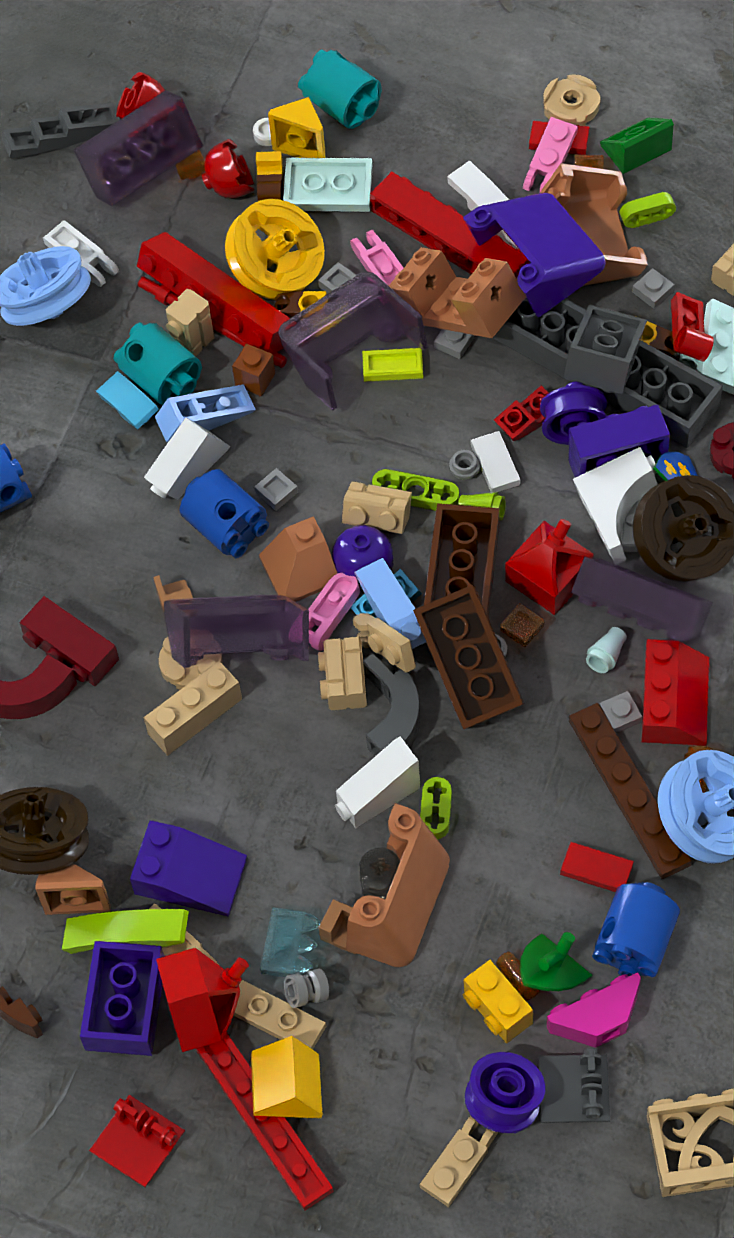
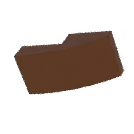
[0,986,43,1038]

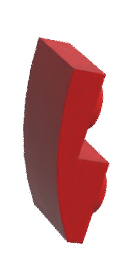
[494,385,549,441]

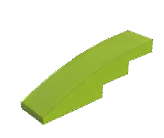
[62,909,189,954]

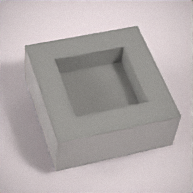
[318,262,360,303]
[632,268,675,309]
[434,329,474,359]
[254,468,298,511]
[599,691,642,733]

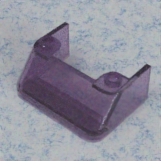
[278,272,428,411]
[164,595,309,668]

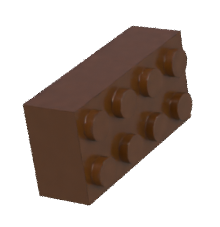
[424,503,499,619]
[413,585,525,729]

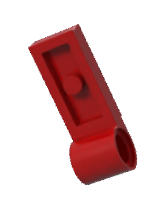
[671,292,714,362]

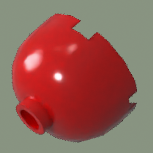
[116,72,169,131]
[202,139,254,199]

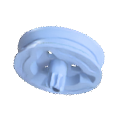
[0,246,91,326]
[658,750,734,863]

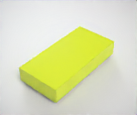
[362,348,423,382]

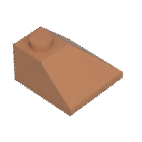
[259,516,338,607]
[36,864,111,915]

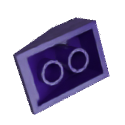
[130,820,247,917]

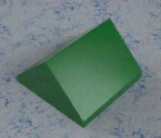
[600,118,674,174]

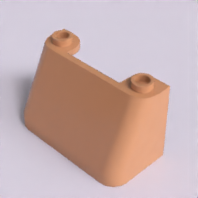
[540,163,648,286]
[346,803,450,967]

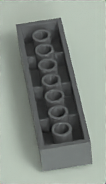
[493,276,723,448]

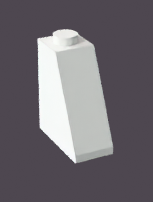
[144,418,230,500]
[335,736,420,829]

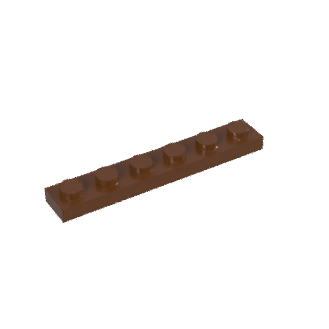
[569,703,691,880]

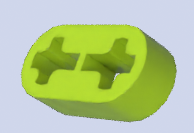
[619,192,676,228]
[420,777,452,840]

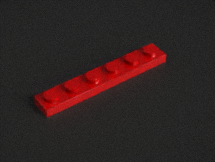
[195,1032,334,1211]

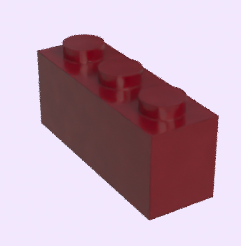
[19,596,119,686]

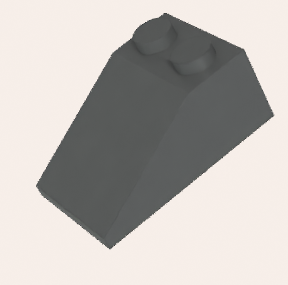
[563,305,647,394]

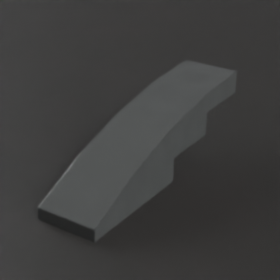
[1,103,121,158]

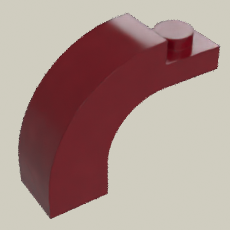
[0,654,77,719]

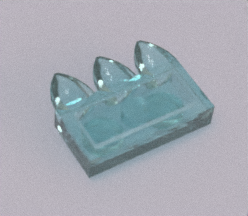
[260,907,321,977]

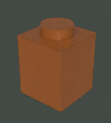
[232,344,275,397]

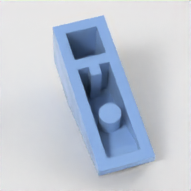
[155,384,256,442]
[354,558,426,649]

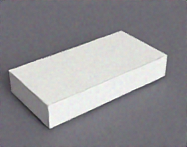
[471,431,520,493]

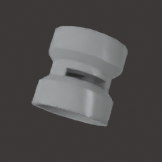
[284,968,329,1008]

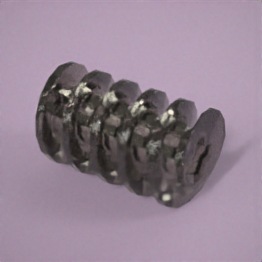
[359,847,400,899]

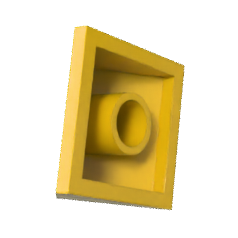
[268,97,326,158]
[251,1036,323,1118]

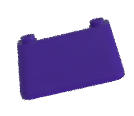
[463,193,606,317]

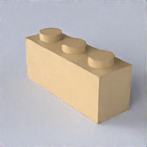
[144,661,242,756]

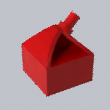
[505,519,594,615]
[156,948,249,1052]

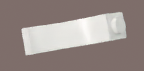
[573,447,657,565]

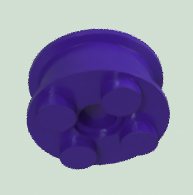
[540,382,607,445]
[465,1052,545,1133]

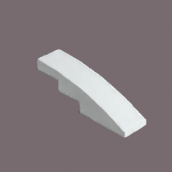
[447,161,519,249]

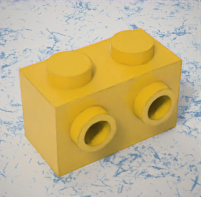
[463,960,533,1044]

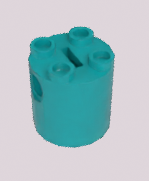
[298,50,382,129]
[113,322,202,406]

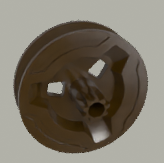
[633,475,734,582]
[0,787,89,875]

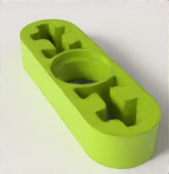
[372,469,459,511]

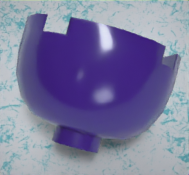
[332,525,394,589]

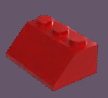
[641,639,709,746]

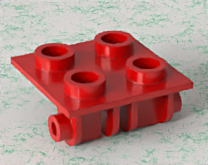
[89,1095,185,1188]

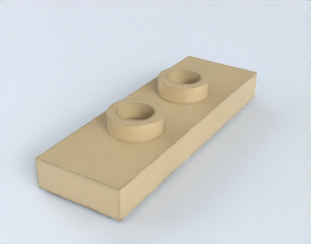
[233,980,326,1049]

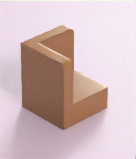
[153,575,196,622]
[318,899,357,954]

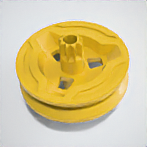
[225,199,325,300]

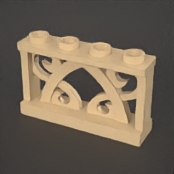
[647,1089,734,1197]

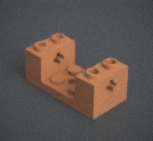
[387,247,526,338]

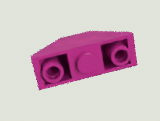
[547,972,641,1048]

